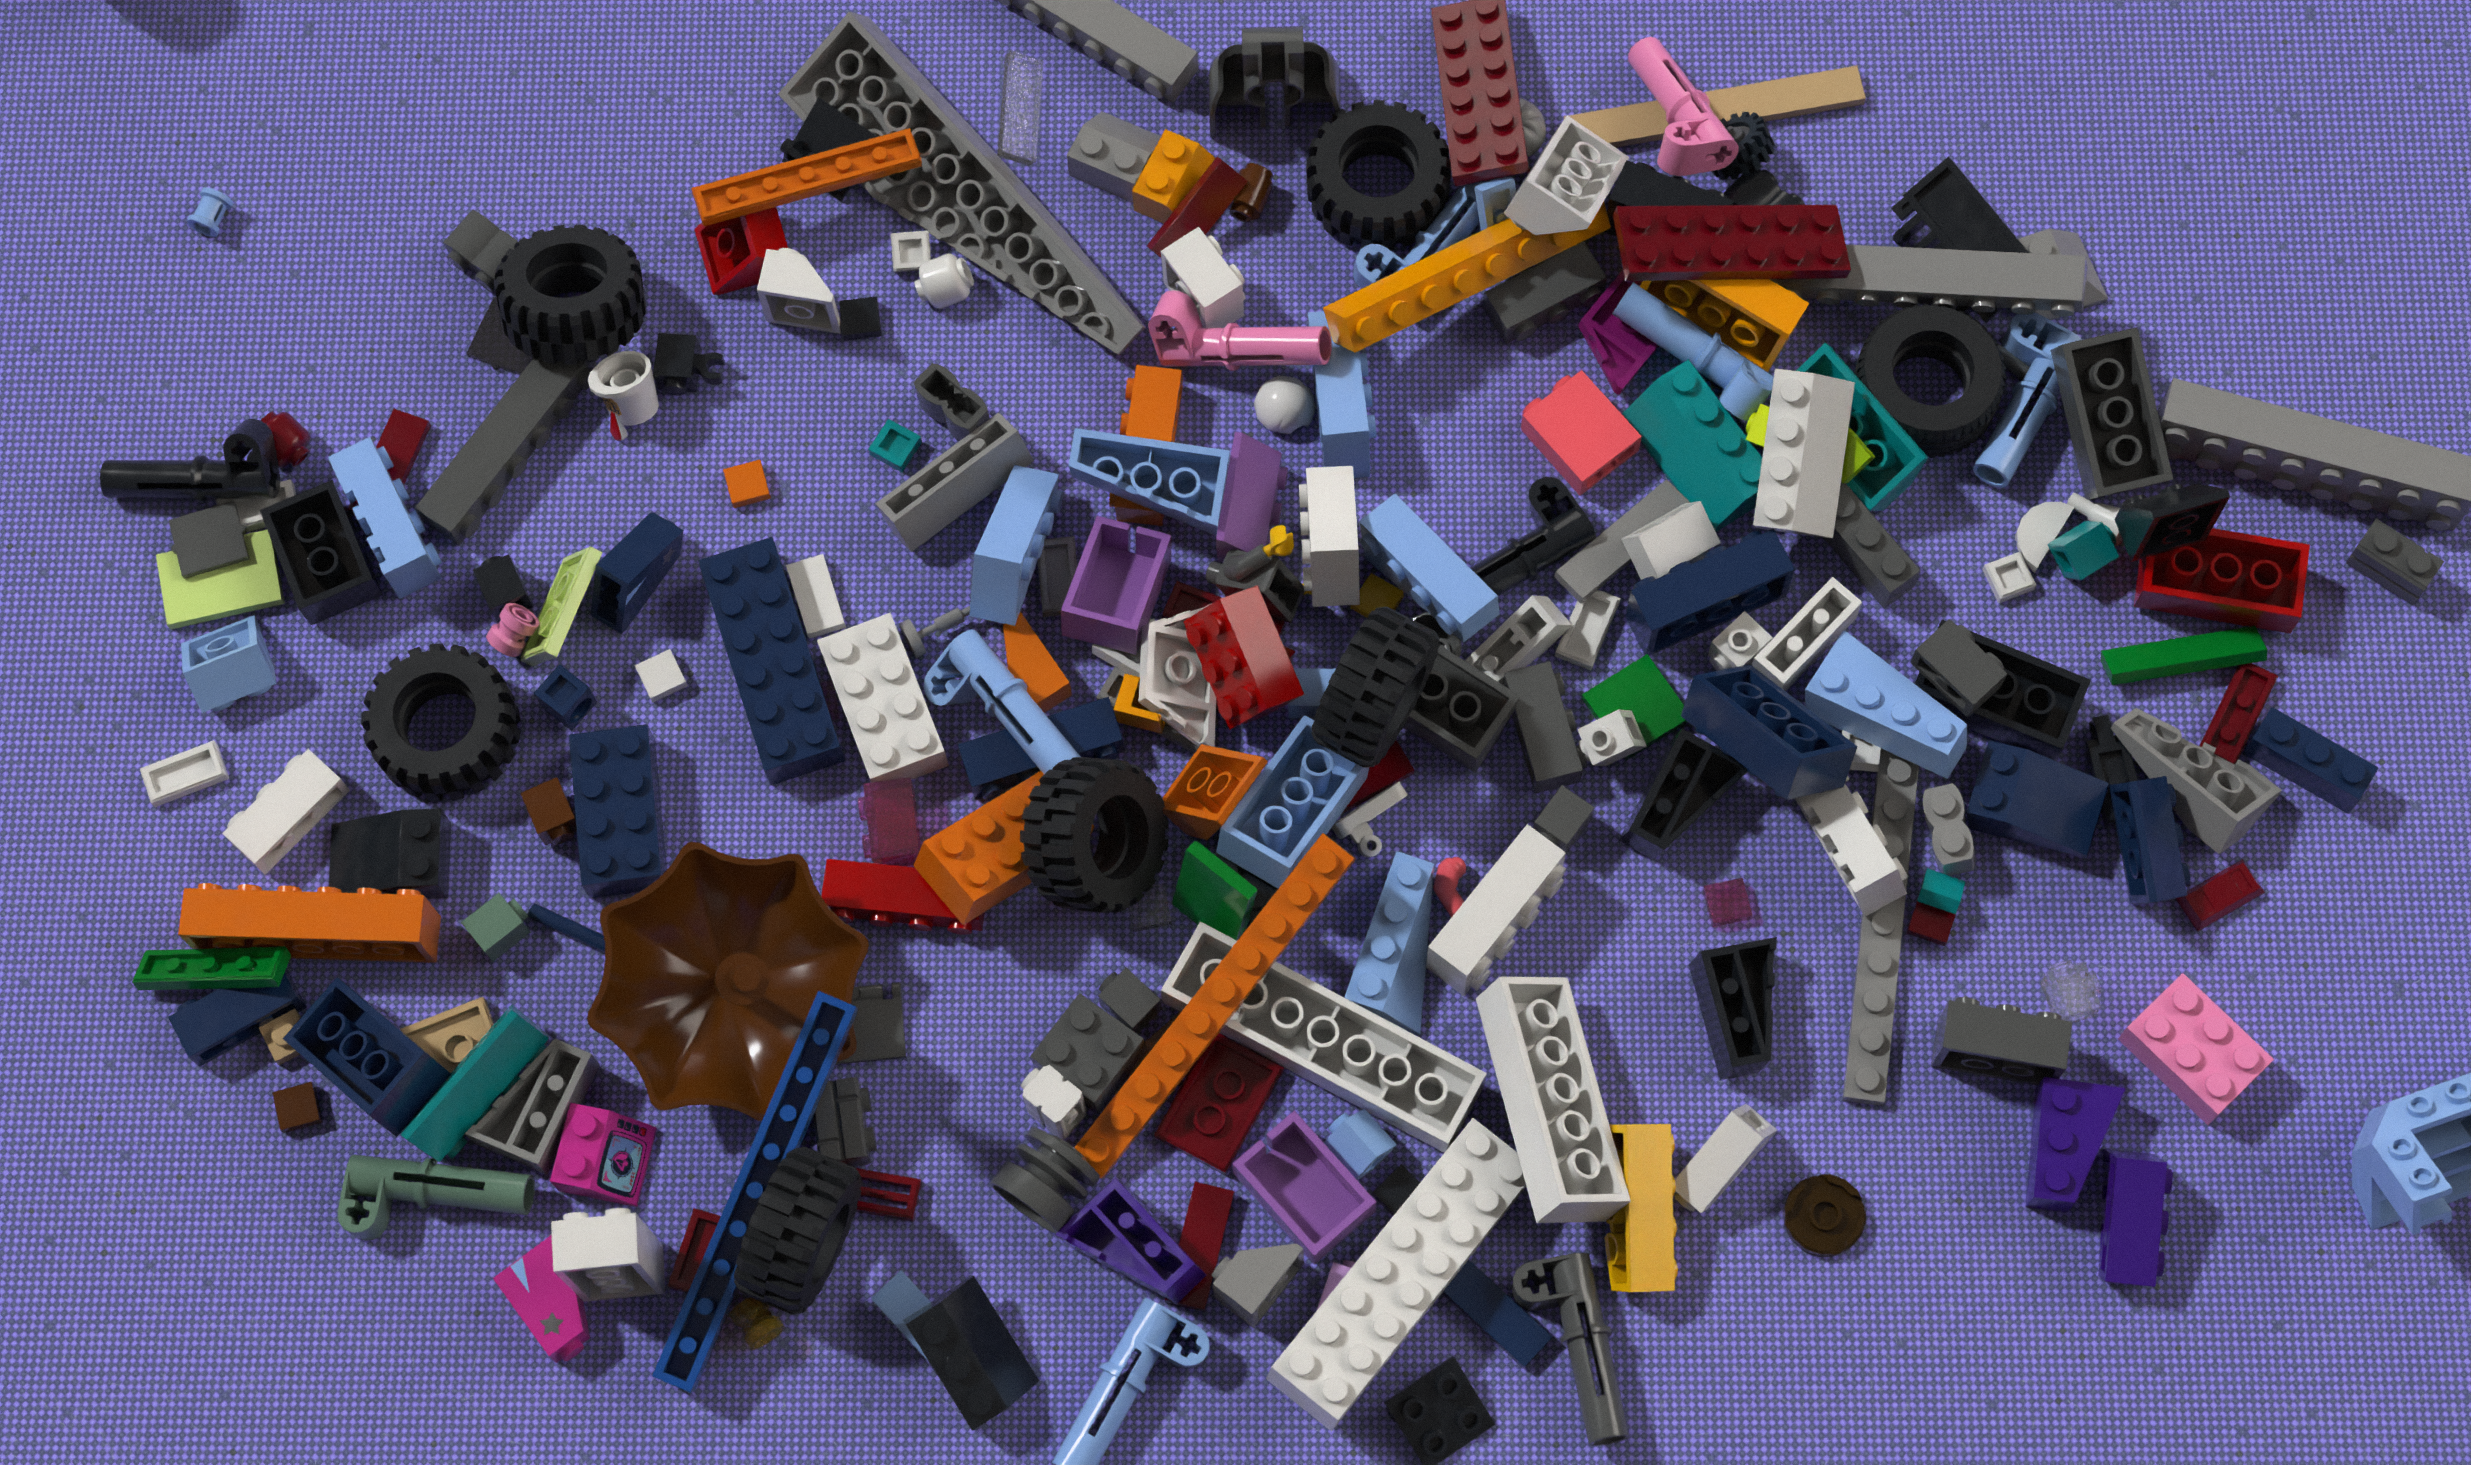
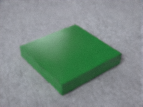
[1581,654,1688,761]

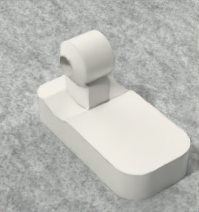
[1332,781,1408,857]

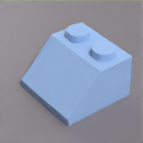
[181,615,276,713]

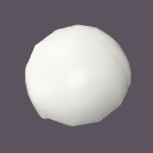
[1254,376,1316,434]

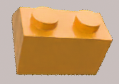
[1132,129,1215,223]

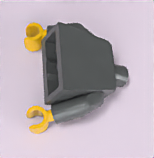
[1206,525,1312,623]

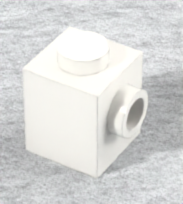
[1708,611,1773,671]
[1577,709,1647,766]

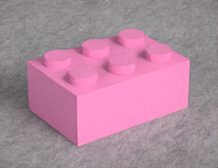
[2118,973,2274,1125]

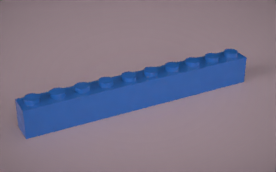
[652,991,859,1393]

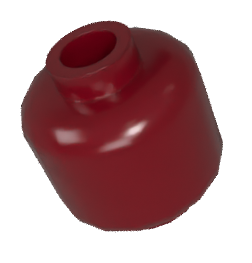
[260,411,310,468]

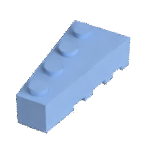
[328,437,442,599]
[1805,630,1967,779]

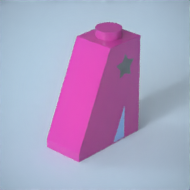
[493,1235,590,1363]

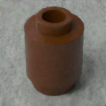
[1227,163,1273,222]

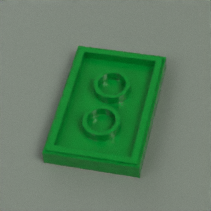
[1172,841,1258,941]

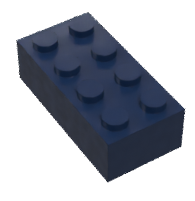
[1625,529,1795,656]
[1681,664,1858,800]
[569,724,667,899]
[283,977,451,1137]

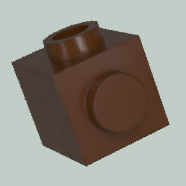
[520,777,577,846]

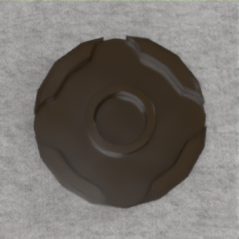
[1783,1174,1866,1257]

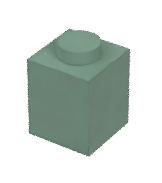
[461,893,531,962]

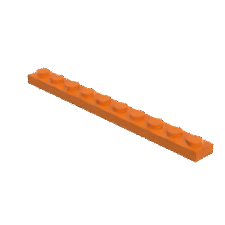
[1074,833,1356,1178]

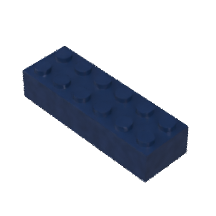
[698,537,846,785]

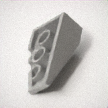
[2111,708,2282,854]

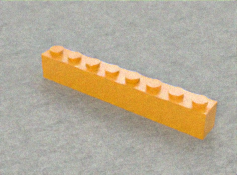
[1323,202,1611,353]

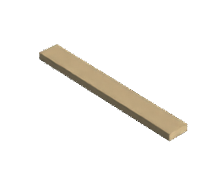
[1564,66,1866,148]

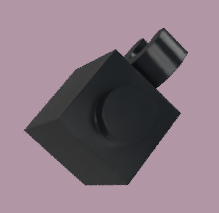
[653,333,725,395]

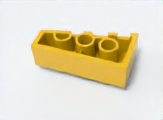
[1604,1124,1678,1292]

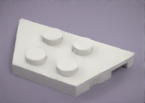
[1138,603,1216,747]

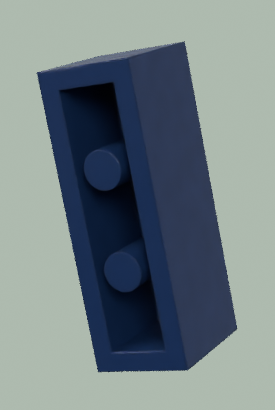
[2242,707,2379,814]
[168,968,307,1067]

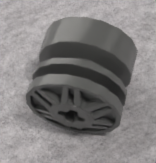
[990,1127,1100,1234]

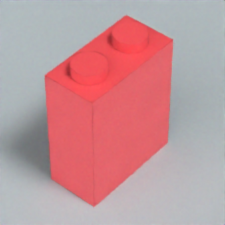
[1521,370,1642,496]

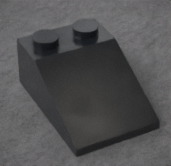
[2114,484,2230,562]
[329,809,451,899]

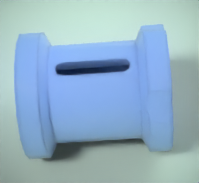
[187,187,234,237]

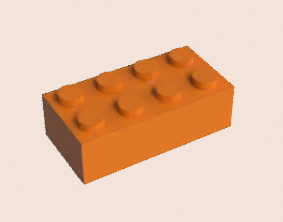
[914,771,1095,925]

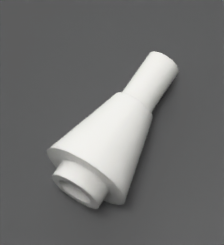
[2067,492,2123,546]

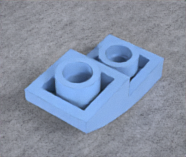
[871,1270,931,1362]

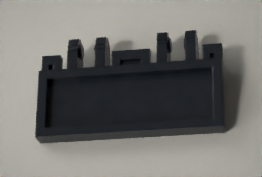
[1891,156,2030,323]

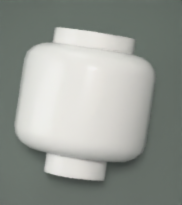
[915,253,974,309]

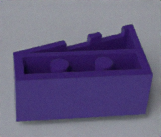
[2025,1077,2126,1213]
[2098,1149,2173,1287]
[1055,1178,1206,1304]

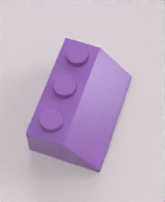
[1216,432,1288,563]

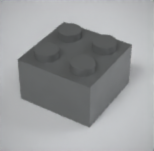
[1030,993,1147,1115]

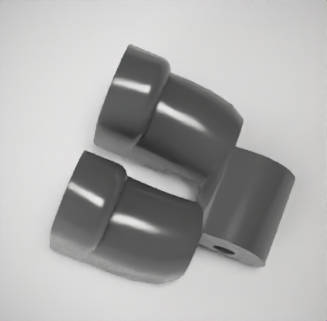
[1208,26,1341,138]

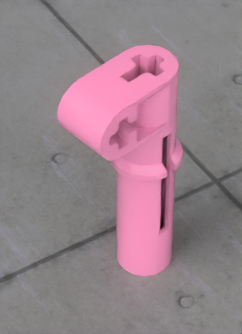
[1628,37,1739,176]
[1148,290,1332,371]

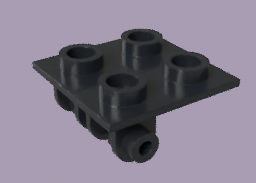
[780,97,878,201]
[1384,1356,1496,1465]

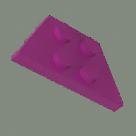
[1578,270,1660,395]

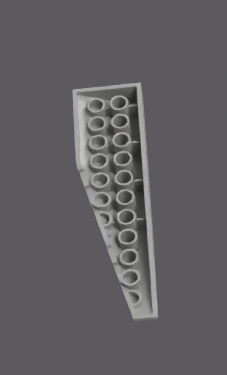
[778,11,1146,355]

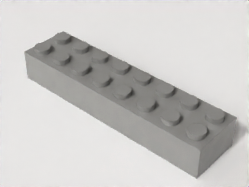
[2157,378,2471,531]

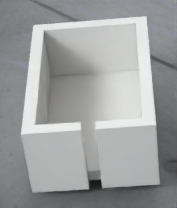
[1299,466,1360,607]

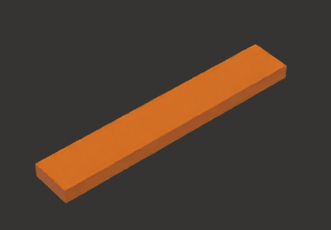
[691,128,922,227]

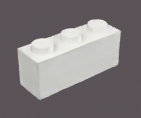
[1752,577,1862,691]
[222,749,350,875]

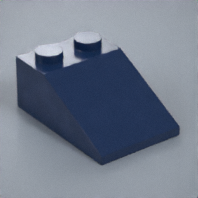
[1966,740,2109,858]

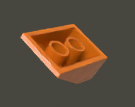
[1162,744,1268,840]

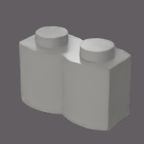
[1923,783,1975,876]

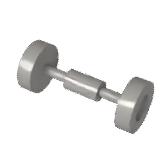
[899,606,991,658]

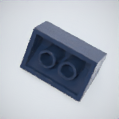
[2109,776,2190,904]

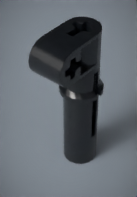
[100,419,280,504]
[1470,477,1596,596]

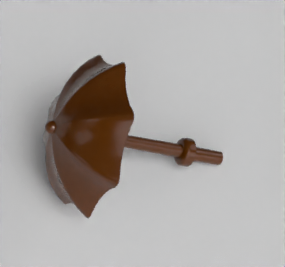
[587,841,869,1121]

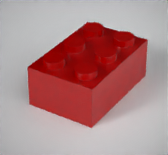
[1183,585,1305,730]

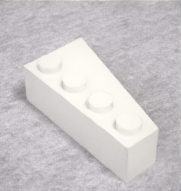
[1795,775,1908,917]

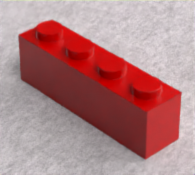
[821,859,985,935]

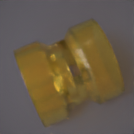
[729,1297,786,1350]

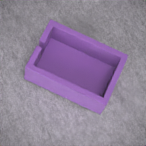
[1061,516,1171,655]
[1232,1110,1376,1265]

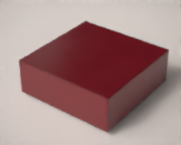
[1906,898,1956,946]

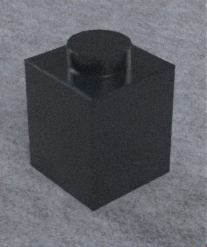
[473,554,533,623]

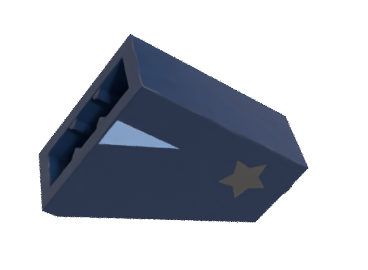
[590,512,684,634]

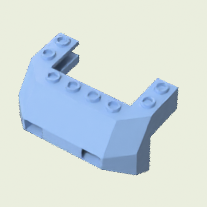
[2352,1073,2471,1235]

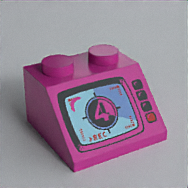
[550,1102,657,1207]

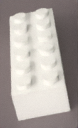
[1476,977,1631,1223]

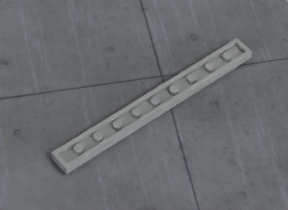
[1842,749,1919,1106]

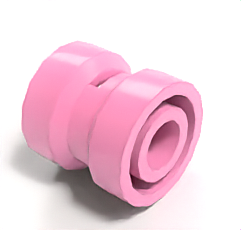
[486,602,540,657]

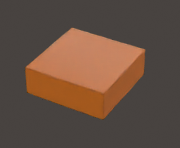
[723,459,771,508]

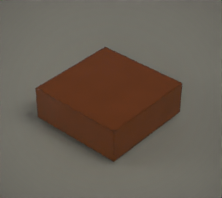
[272,1081,323,1133]

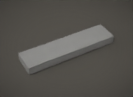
[1554,479,1691,604]

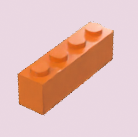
[1109,365,1183,526]

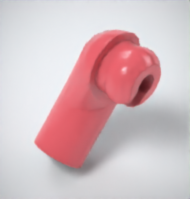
[1433,857,1467,918]

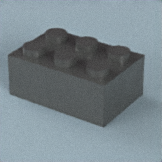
[1931,997,2072,1085]

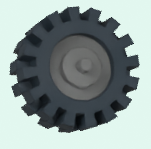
[1712,112,1775,180]

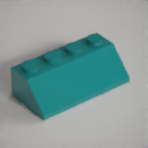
[1770,343,1928,511]
[1622,359,1762,532]
[401,1004,549,1162]

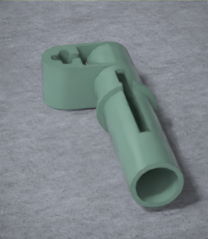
[338,1154,535,1241]

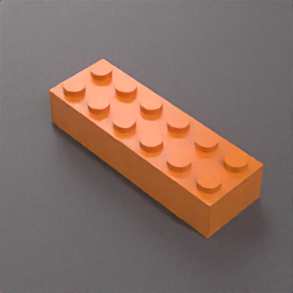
[178,883,441,963]

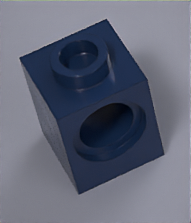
[534,664,597,731]

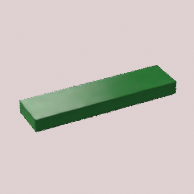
[2100,626,2268,685]
[132,946,291,991]

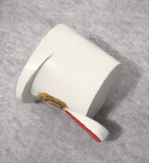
[588,351,659,441]

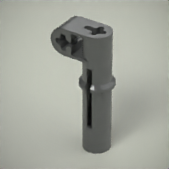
[1512,1253,1630,1446]

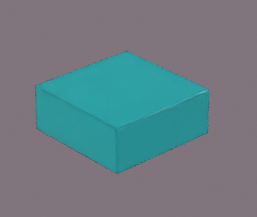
[868,419,922,473]
[1917,868,1966,914]

